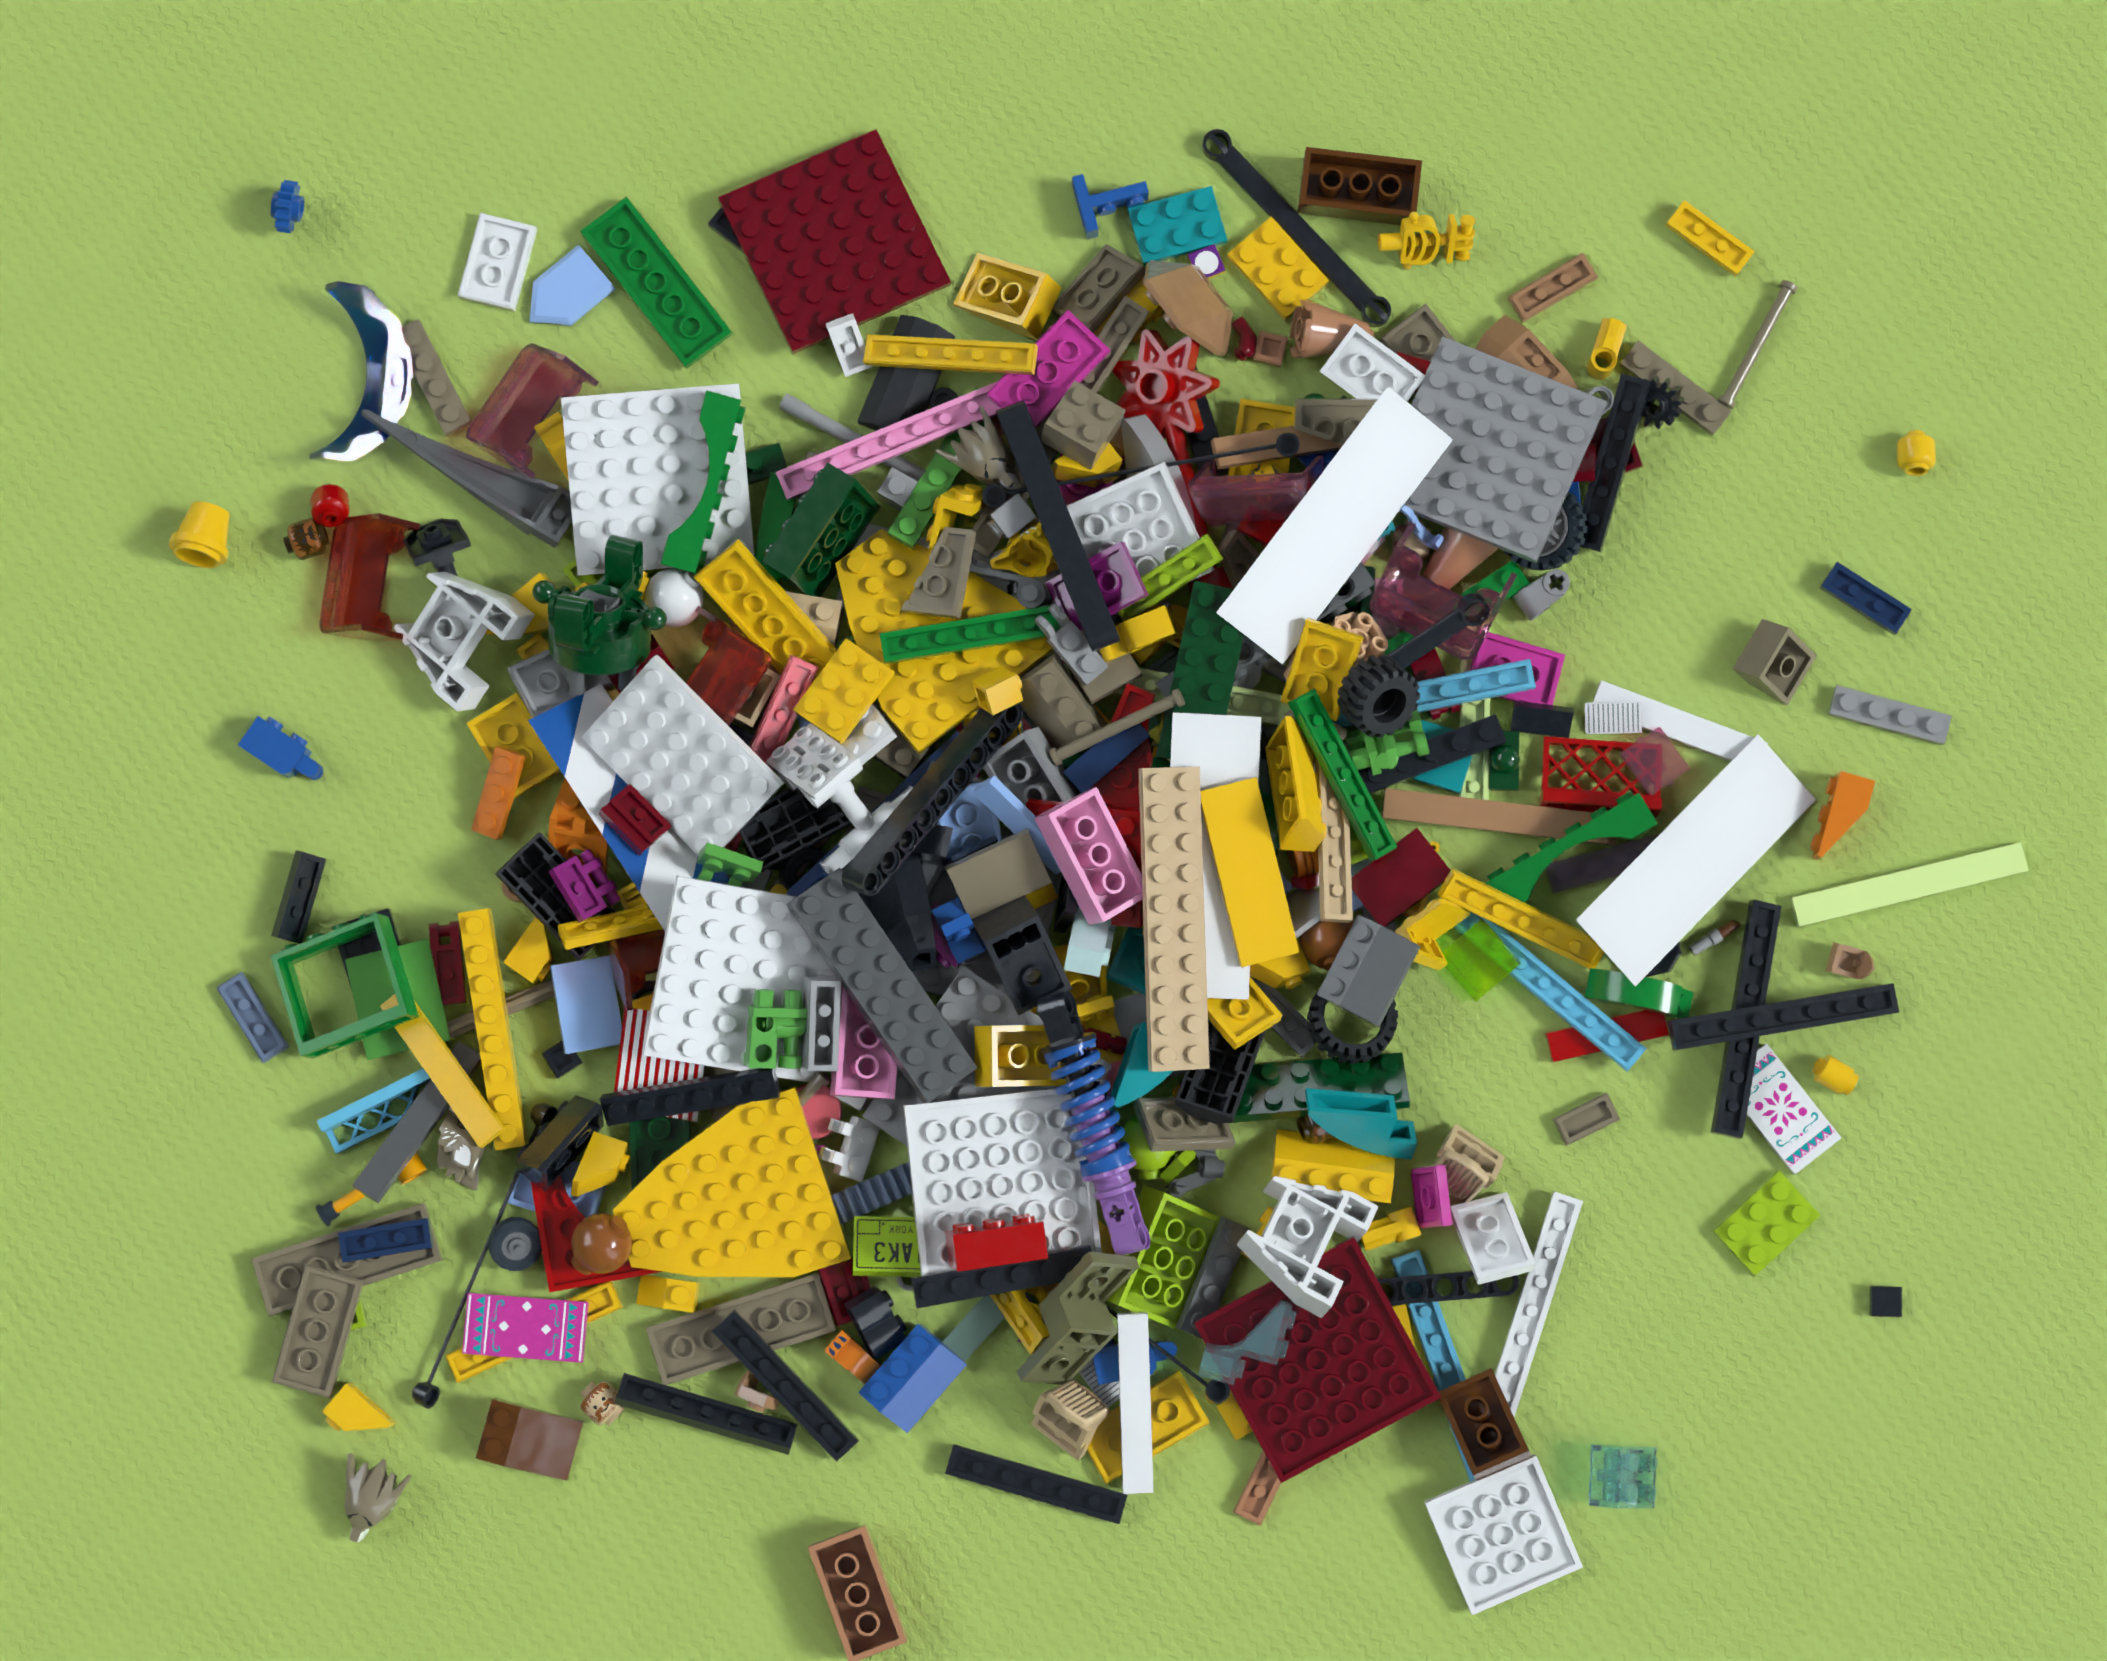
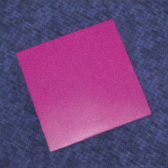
[1411,1165,1452,1229]

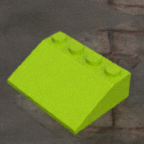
[1107,1185,1221,1333]

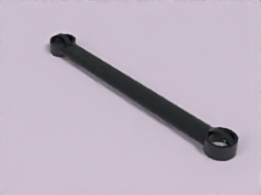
[1202,129,1391,328]
[1260,593,1490,754]

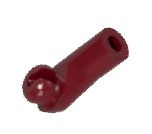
[1232,316,1257,361]

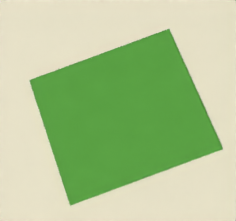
[345,939,451,1060]

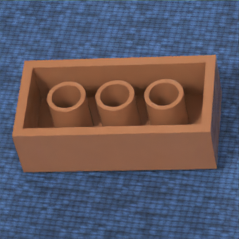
[808,1524,908,1661]

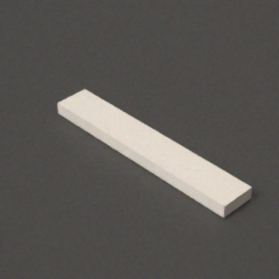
[1592,680,1768,762]
[1117,1312,1154,1494]

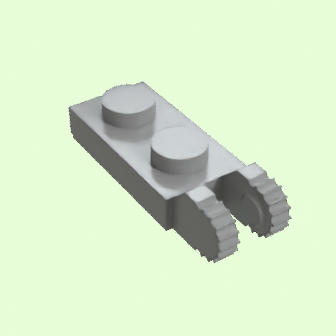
[1035,604,1109,686]

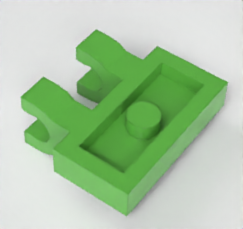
[696,842,763,887]

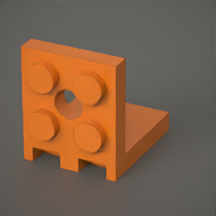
[548,778,609,882]

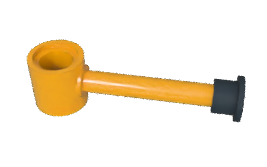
[316,1152,427,1226]

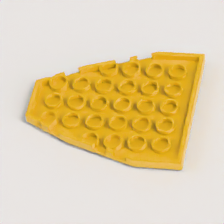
[835,529,1054,754]
[613,1087,851,1277]

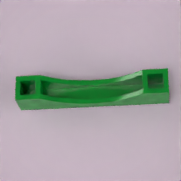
[661,390,746,573]
[1485,791,1658,902]

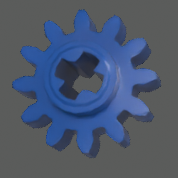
[270,180,304,234]

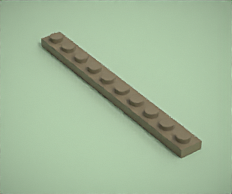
[971,296,1150,559]

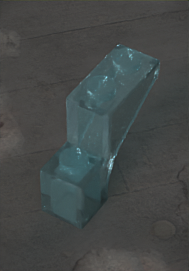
[1198,1301,1296,1385]

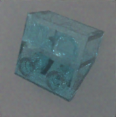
[1589,1444,1657,1509]

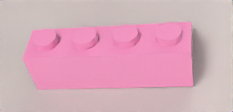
[1034,787,1143,925]
[830,985,897,1099]

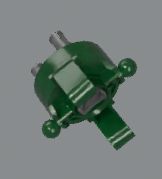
[532,534,667,696]

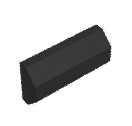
[857,315,955,431]
[739,787,852,872]
[495,832,615,961]
[1175,1019,1266,1124]

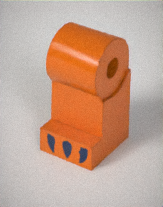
[824,1329,882,1384]

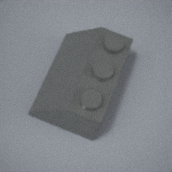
[1317,915,1421,1027]

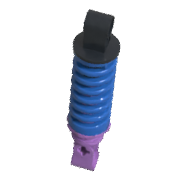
[1037,990,1150,1255]

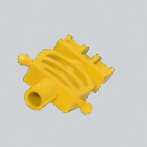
[1378,212,1475,270]

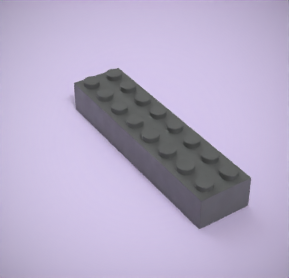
[786,868,977,1103]

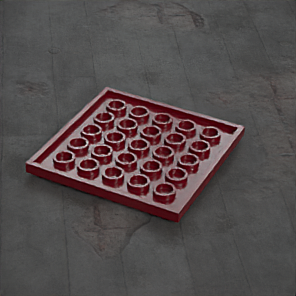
[718,129,951,355]
[1194,1236,1441,1483]

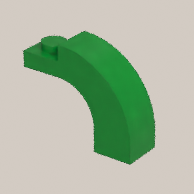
[1584,968,1693,1019]

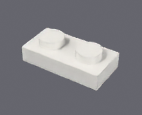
[826,313,873,377]

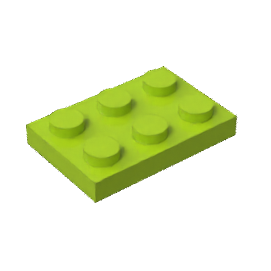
[1712,1171,1821,1276]

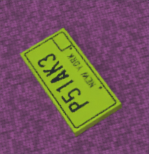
[853,1216,921,1277]

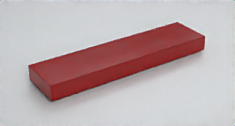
[1545,1010,1669,1063]

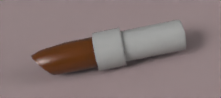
[1688,920,1741,956]

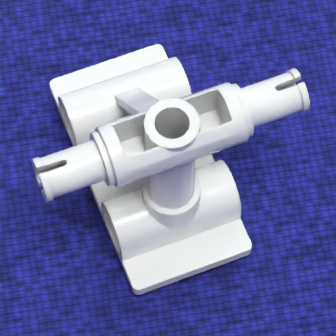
[766,724,913,875]

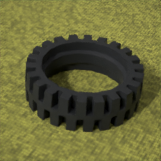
[1307,988,1398,1064]

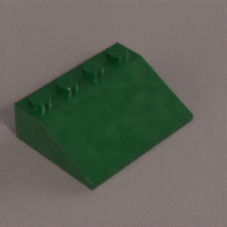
[762,462,880,597]

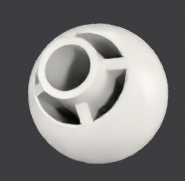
[644,568,703,627]

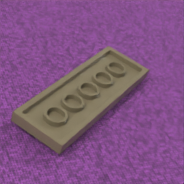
[251,1203,443,1316]
[646,1273,837,1385]

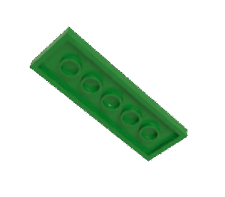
[580,196,733,369]

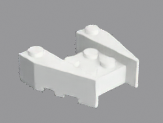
[394,572,535,712]
[1237,1176,1379,1318]

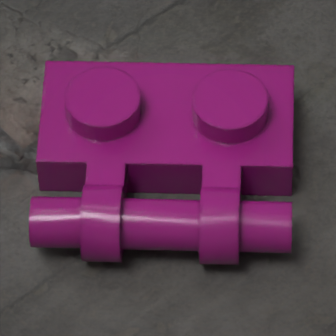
[549,849,621,923]

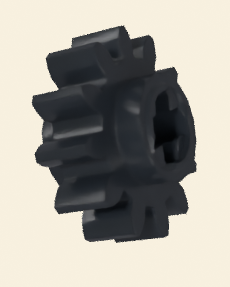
[1641,375,1684,429]

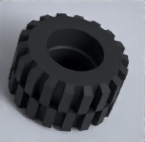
[1337,655,1420,738]

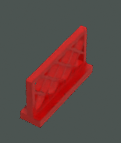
[1539,736,1662,818]

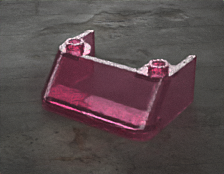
[466,343,599,479]
[1189,456,1324,527]
[1370,521,1517,660]

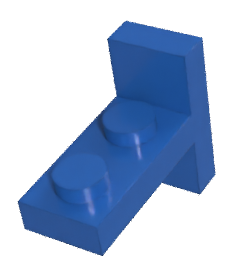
[1072,174,1149,240]
[931,897,985,965]

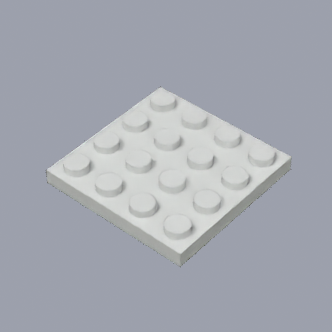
[1067,462,1214,616]
[1423,1454,1583,1615]

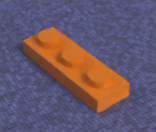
[471,746,526,840]

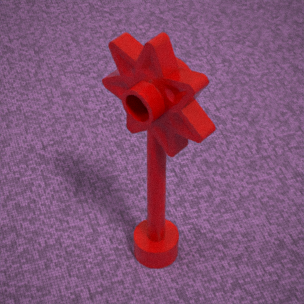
[1112,329,1234,597]

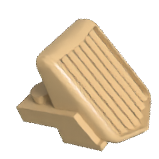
[1432,1123,1505,1202]
[1031,1380,1110,1461]

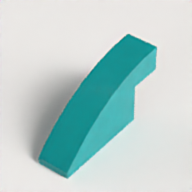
[1109,1022,1173,1110]
[1305,1088,1417,1160]

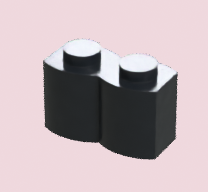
[844,1285,907,1359]

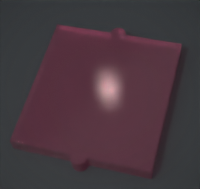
[1620,727,1690,796]

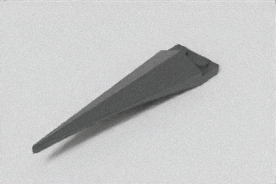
[361,410,572,548]

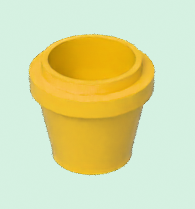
[168,501,230,568]

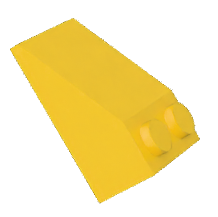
[953,253,1062,340]
[974,1025,1067,1087]

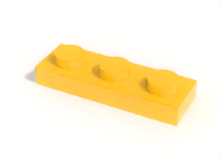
[1665,200,1755,277]

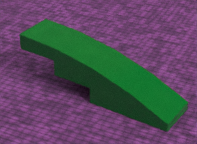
[754,472,797,585]

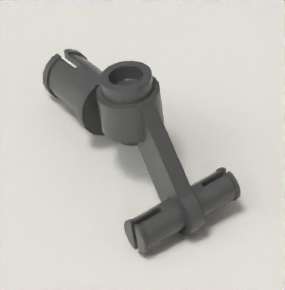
[1165,1149,1225,1198]

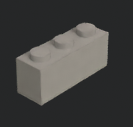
[801,976,841,1071]

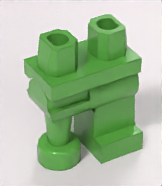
[1346,709,1430,775]
[743,989,808,1069]

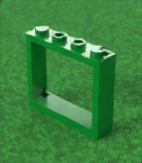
[271,912,419,1059]

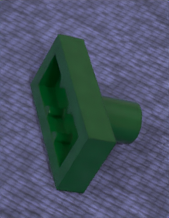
[745,443,787,485]

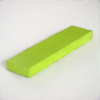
[1117,534,1223,622]

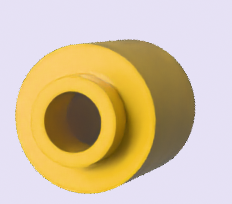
[1812,1055,1859,1096]

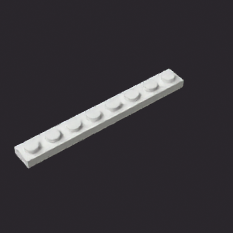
[1495,1191,1583,1417]

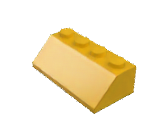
[1265,716,1326,852]
[1270,1129,1395,1204]

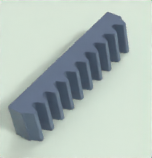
[831,1162,912,1224]

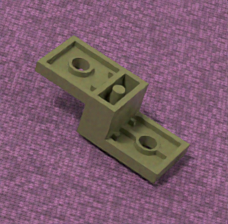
[1017,1252,1139,1385]

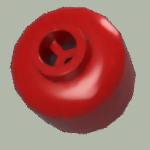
[310,484,350,528]

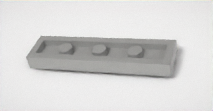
[1828,685,1952,745]

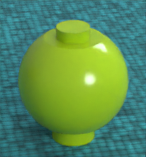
[1118,1114,1177,1180]

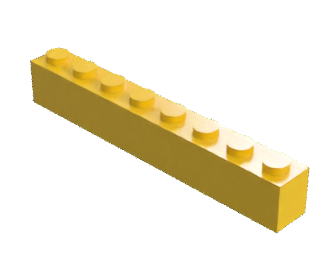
[458,908,528,1151]

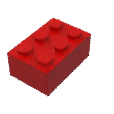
[945,1213,1048,1272]

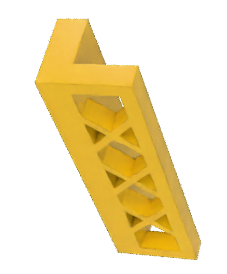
[990,1286,1050,1355]

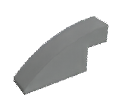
[1121,415,1195,527]

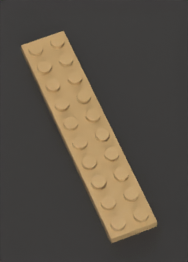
[1138,766,1209,1072]

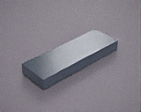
[216,972,290,1063]

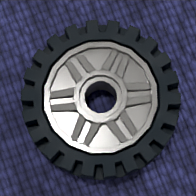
[1503,491,1587,570]

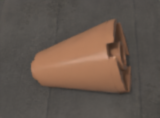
[1290,299,1374,358]
[1423,527,1498,593]

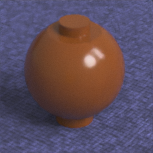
[1300,921,1354,971]
[571,1213,632,1275]

